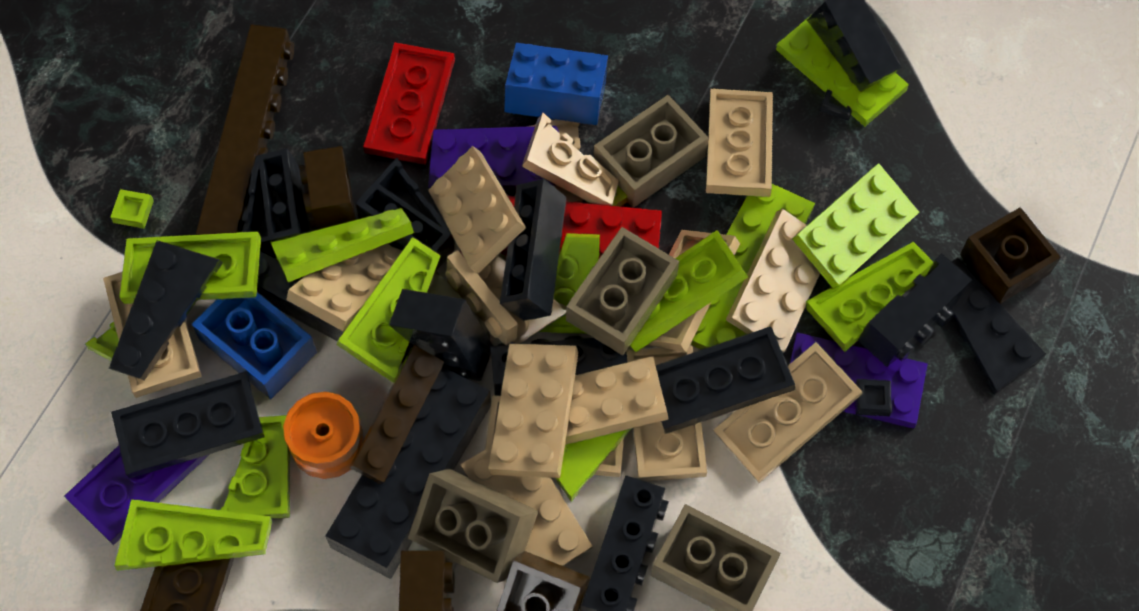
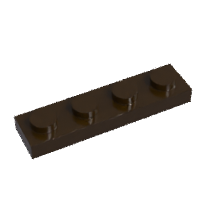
[350,345,444,484]

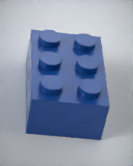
[505,43,608,125]
[192,292,317,400]

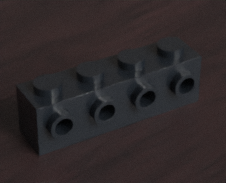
[500,179,567,321]
[490,336,628,396]
[581,475,669,611]

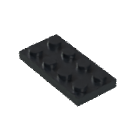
[655,326,795,434]
[111,371,265,479]

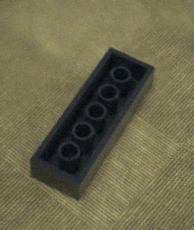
[325,367,491,579]

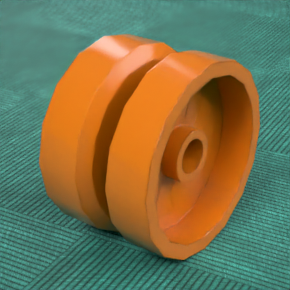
[283,391,364,479]

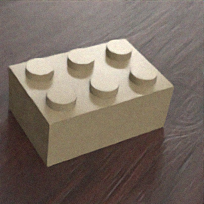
[593,95,709,208]
[566,227,679,355]
[408,469,538,583]
[650,504,781,611]

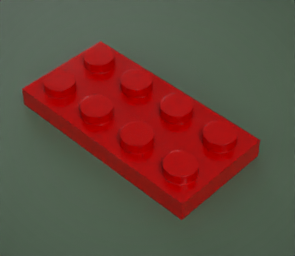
[363,42,455,165]

